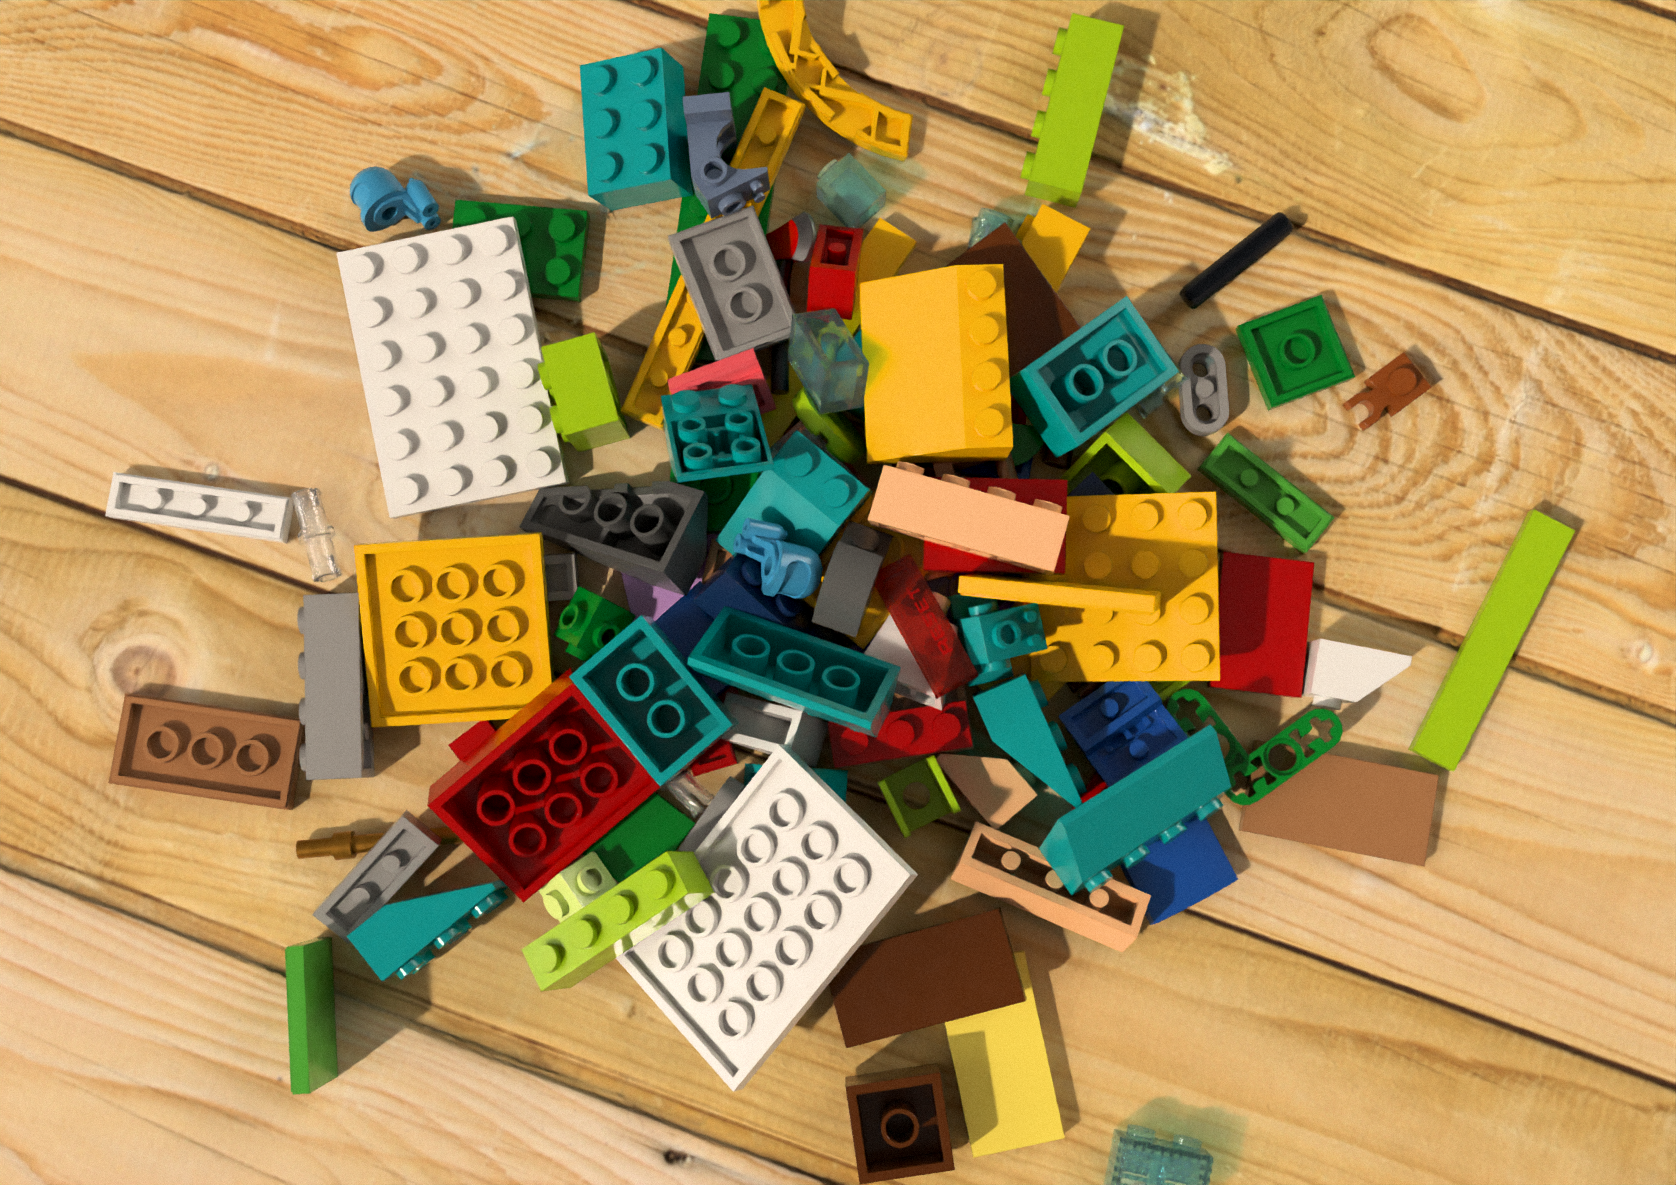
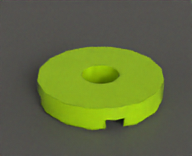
[792,385,866,464]

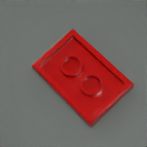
[923,477,1068,575]
[1207,552,1314,698]

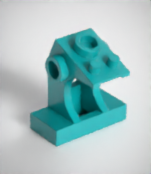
[947,594,1048,686]

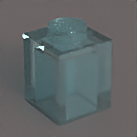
[816,153,886,228]

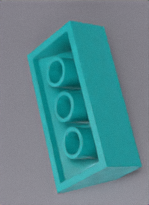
[687,606,901,737]
[1039,724,1231,895]

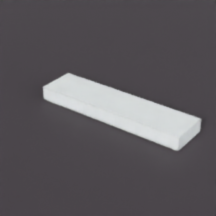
[105,472,295,544]

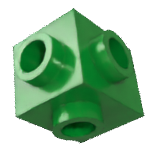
[553,586,636,662]

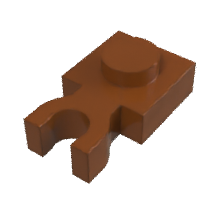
[1342,352,1431,431]

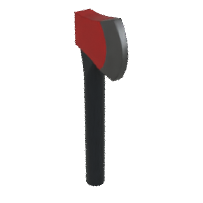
[766,212,816,395]

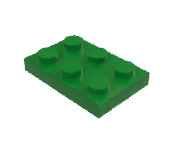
[452,200,590,302]

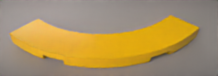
[757,0,913,162]

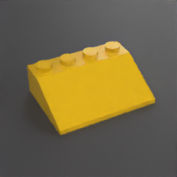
[859,264,1013,464]

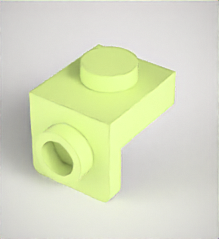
[538,852,617,923]

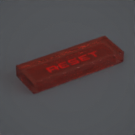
[875,554,978,699]

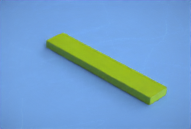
[1408,509,1575,771]

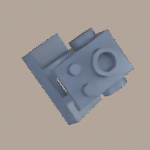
[683,92,770,219]

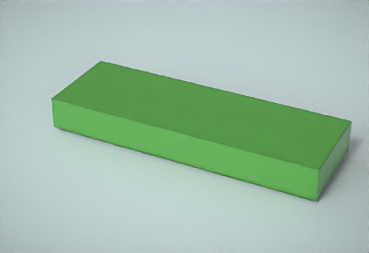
[1197,433,1335,554]

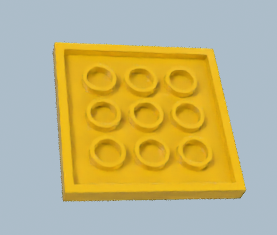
[1029,492,1220,682]
[354,532,555,727]

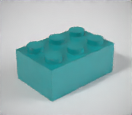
[580,47,693,211]
[569,615,739,787]

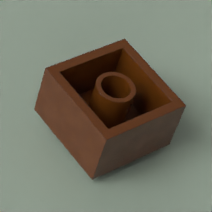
[845,1063,955,1184]

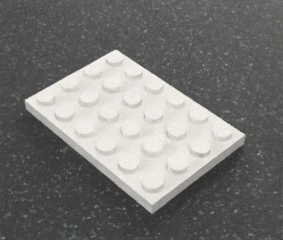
[337,216,569,519]
[616,745,918,1092]

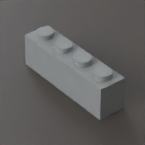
[297,593,374,780]

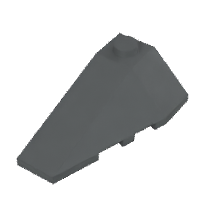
[519,481,708,596]

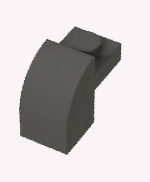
[812,520,893,637]

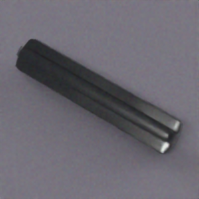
[1179,212,1294,309]

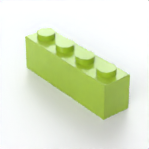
[1020,13,1124,208]
[521,851,715,991]

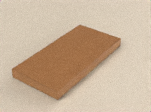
[108,693,305,810]
[1238,740,1439,867]

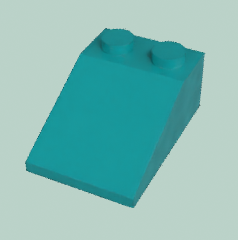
[1010,296,1179,458]
[715,430,873,557]

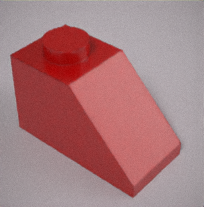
[807,224,864,321]

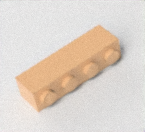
[868,461,1070,576]
[951,821,1151,953]

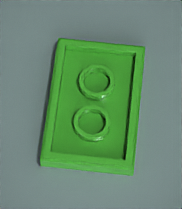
[285,937,338,1095]

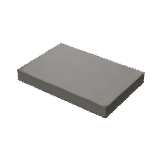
[668,205,803,361]

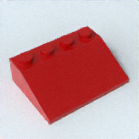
[427,667,660,903]

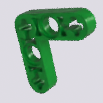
[1167,689,1343,806]

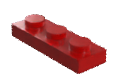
[827,701,973,768]

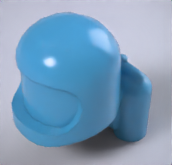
[350,166,441,232]
[733,518,823,599]

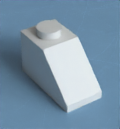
[1302,639,1412,710]
[721,692,828,768]

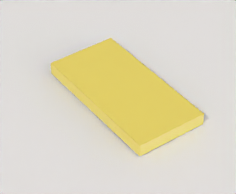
[945,950,1065,1158]

